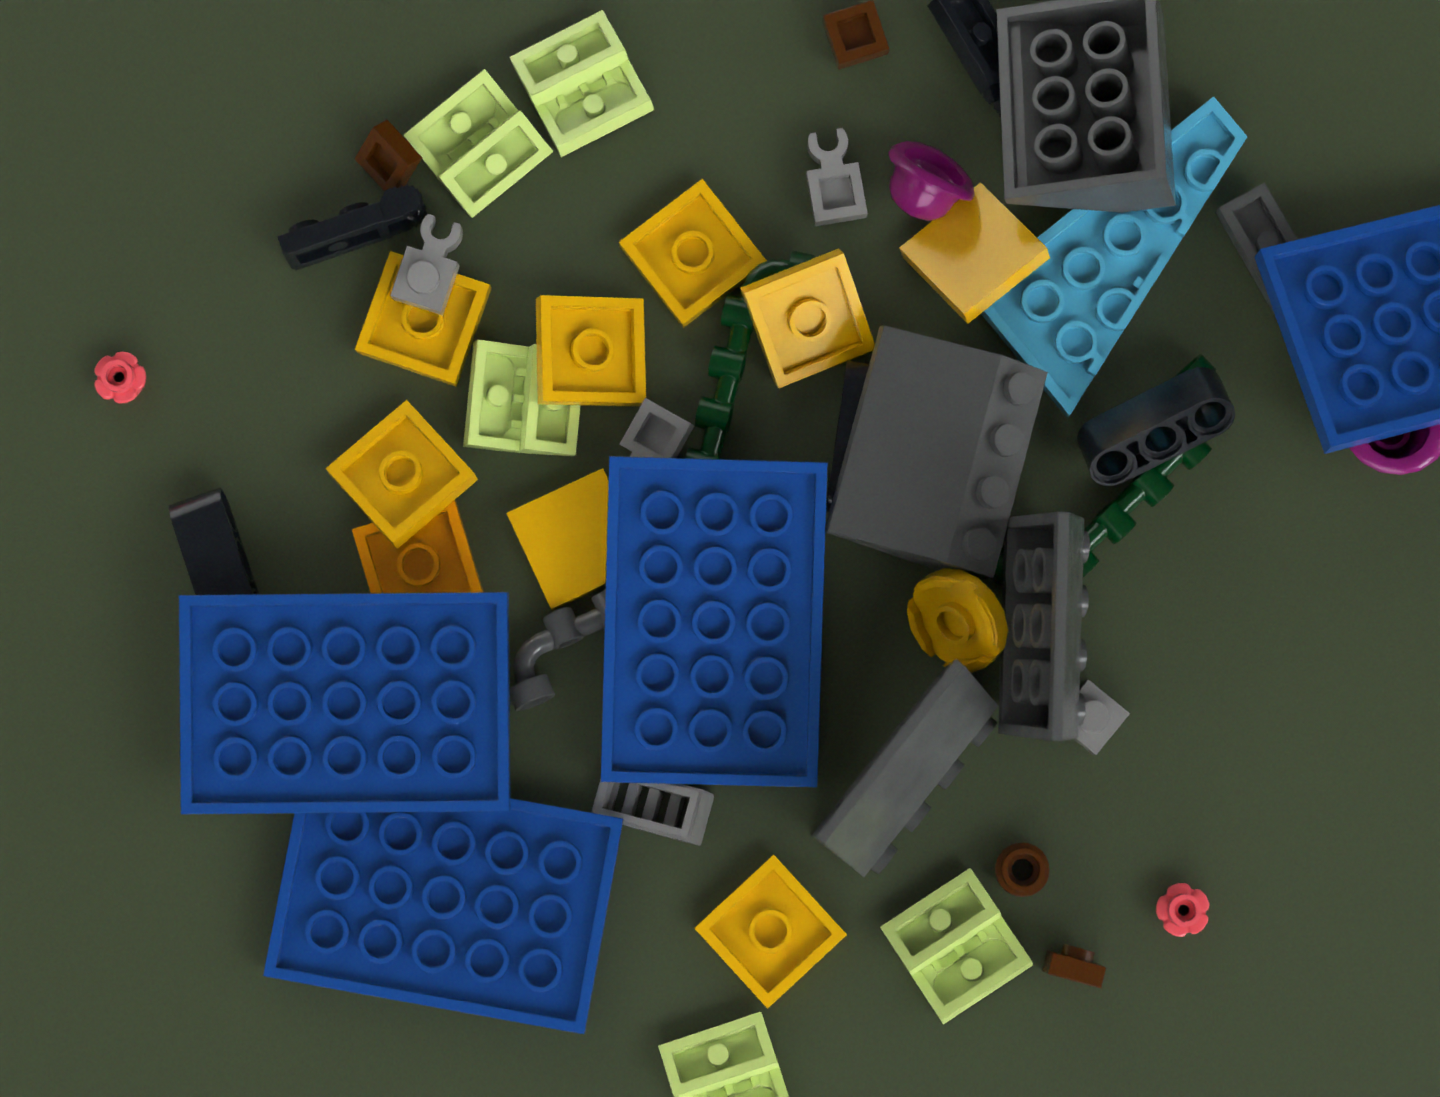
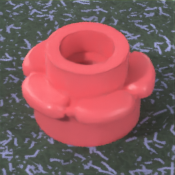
[94,351,146,404]
[1156,883,1210,937]

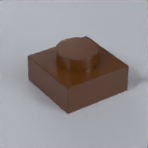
[822,0,889,70]
[355,120,423,192]
[1042,944,1106,989]

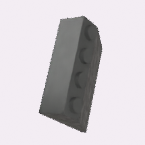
[997,0,1176,213]
[825,326,1048,579]
[998,512,1090,741]
[811,659,998,877]

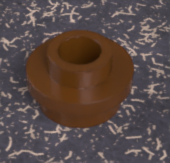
[995,842,1050,897]

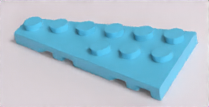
[981,96,1248,418]

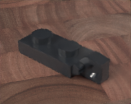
[928,0,1001,117]

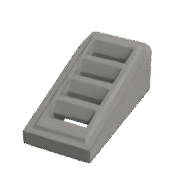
[591,779,714,846]

